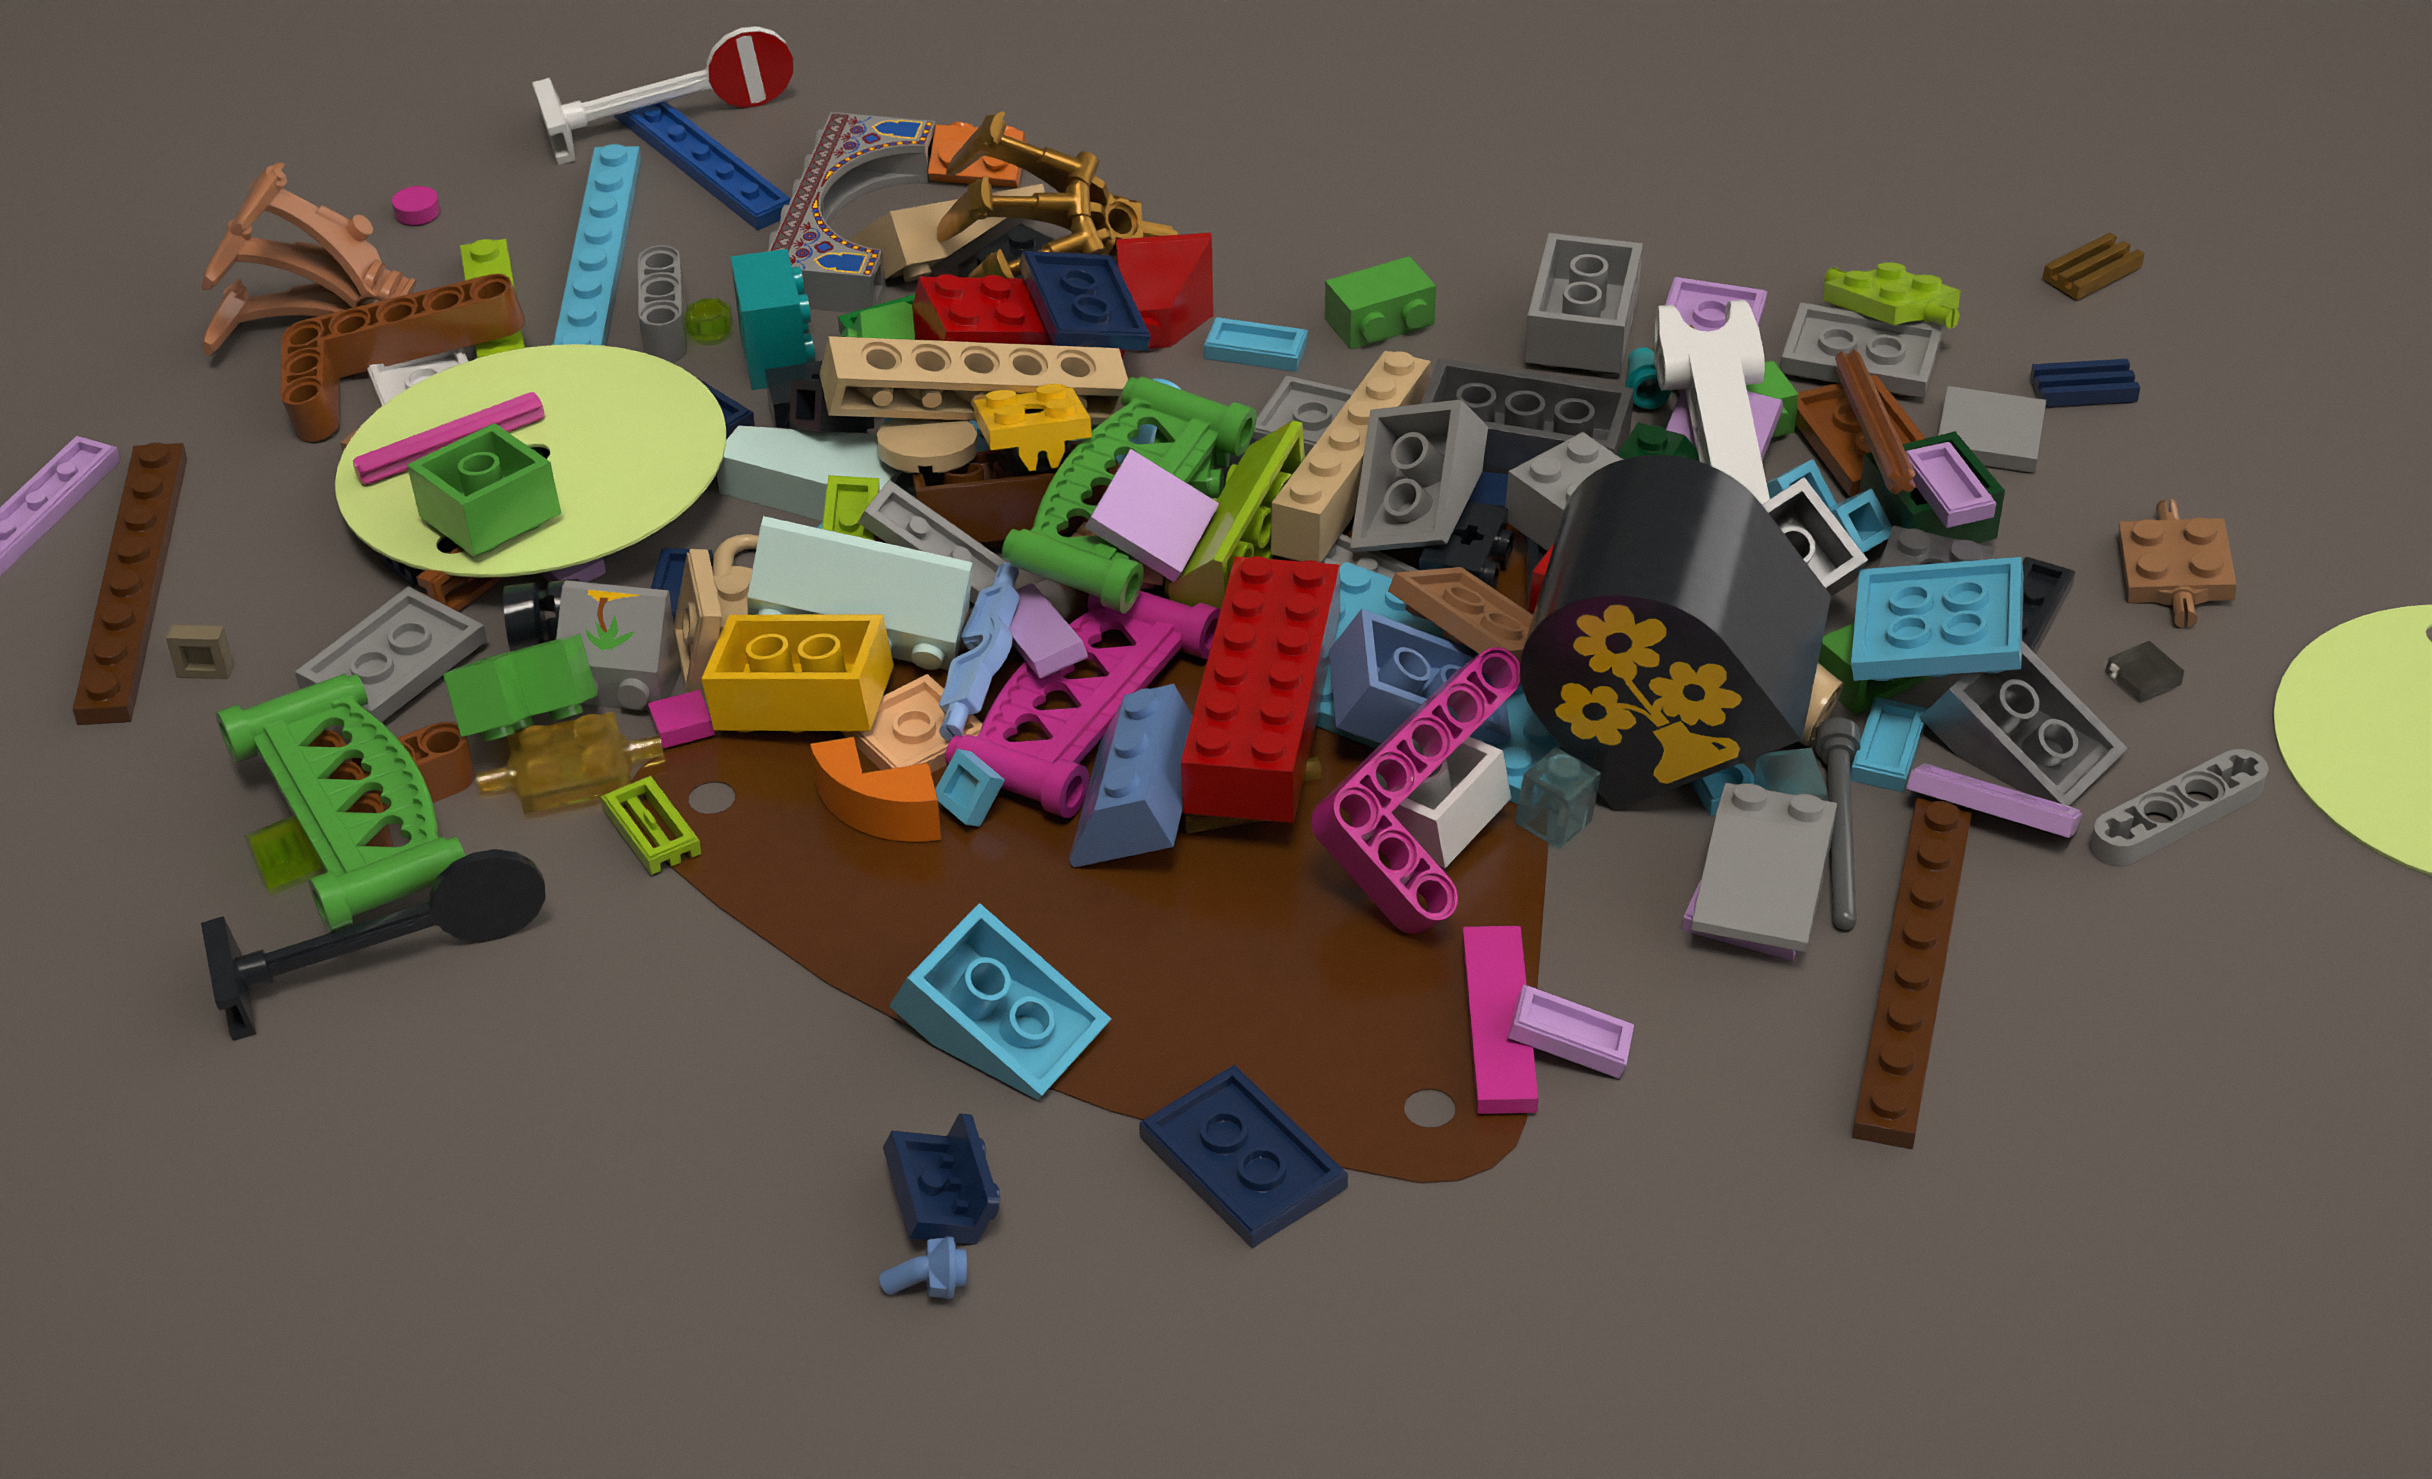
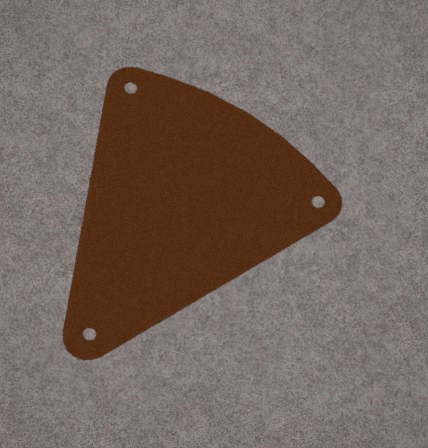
[624,515,1554,1183]

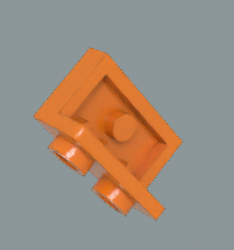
[928,122,1028,188]

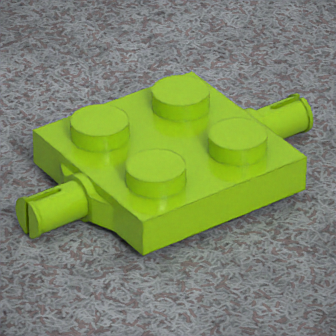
[1823,262,1961,329]

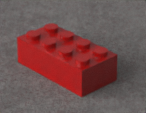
[912,274,1125,361]

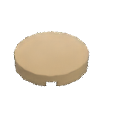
[876,418,978,473]

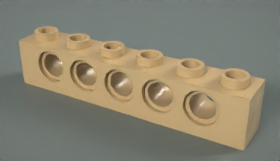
[820,336,1128,425]

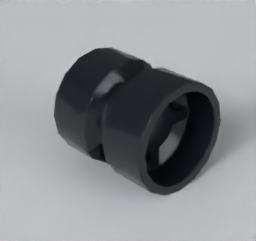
[503,579,580,651]

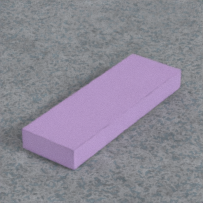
[1009,583,1088,678]
[1906,763,2083,838]

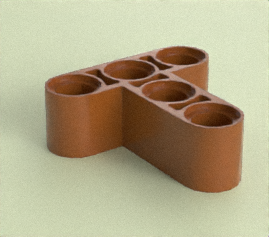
[308,722,475,847]

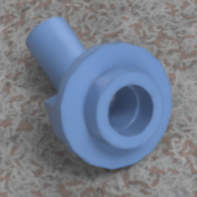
[879,1236,967,1300]

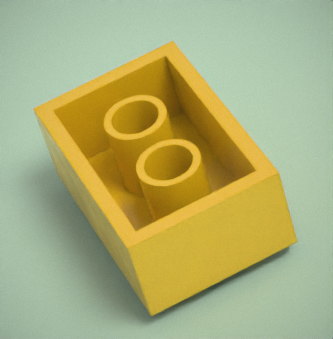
[701,614,894,733]

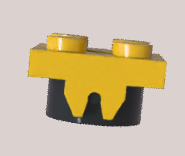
[973,384,1092,473]

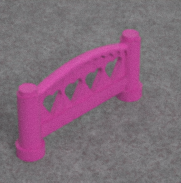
[945,591,1221,818]

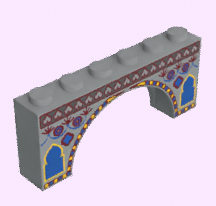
[768,112,936,313]

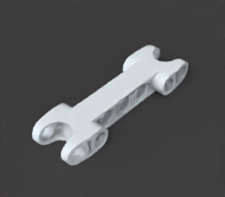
[1654,300,1770,504]

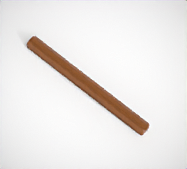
[1835,350,1916,495]

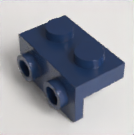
[883,1113,1000,1244]

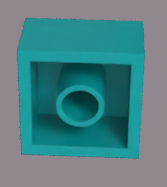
[730,249,816,390]

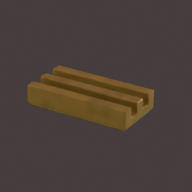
[2042,232,2145,300]

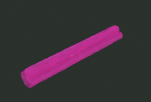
[353,392,545,485]

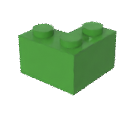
[443,634,598,741]

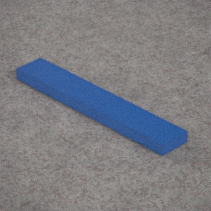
[613,101,791,231]

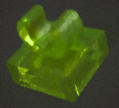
[244,815,321,890]

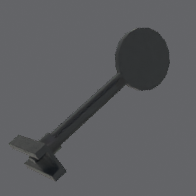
[201,849,546,1041]

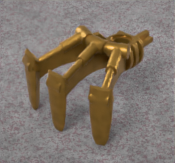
[937,111,1178,278]

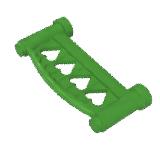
[1002,376,1257,614]
[215,673,465,933]

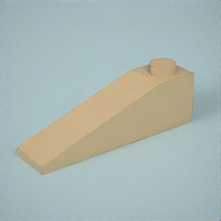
[848,184,1045,282]

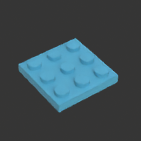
[1851,557,2024,681]

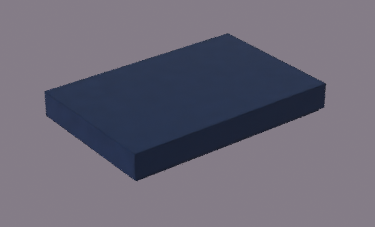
[1019,251,1151,351]
[1139,1064,1348,1248]

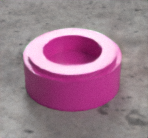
[392,186,440,226]

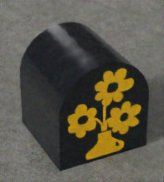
[1520,455,1831,811]

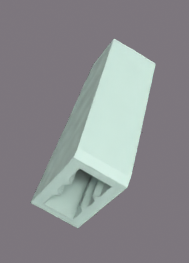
[717,426,913,521]

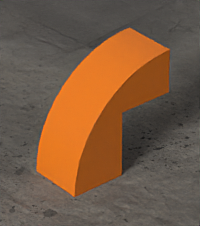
[810,737,941,842]

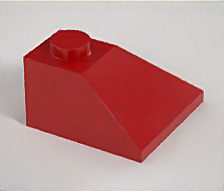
[1116,232,1213,351]

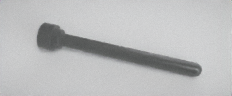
[1816,718,1860,930]

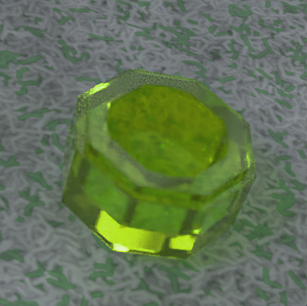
[685,298,733,341]

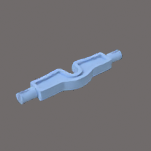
[939,562,1020,741]

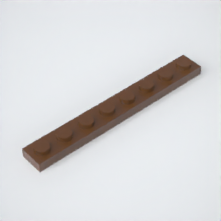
[73,443,187,725]
[1852,797,1972,1150]

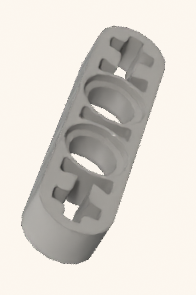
[2090,749,2269,866]

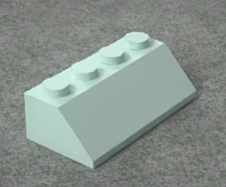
[747,516,973,670]

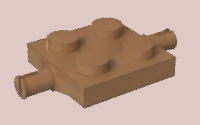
[2118,499,2236,628]

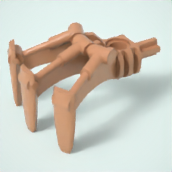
[202,162,417,356]

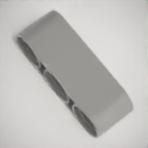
[638,245,687,363]

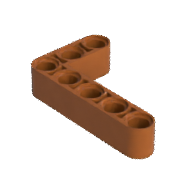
[280,274,525,442]

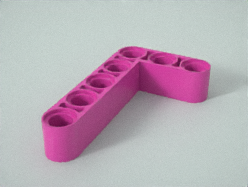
[1311,647,1521,934]

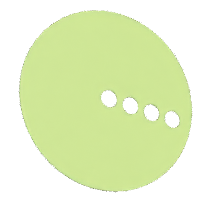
[335,344,727,577]
[2273,604,2432,877]

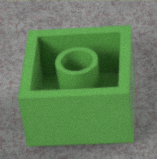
[407,423,561,557]

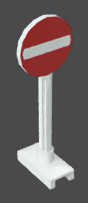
[532,26,793,165]

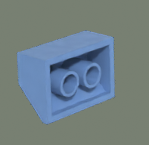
[1069,684,1193,868]

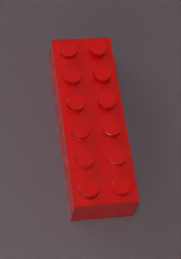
[1181,556,1340,823]

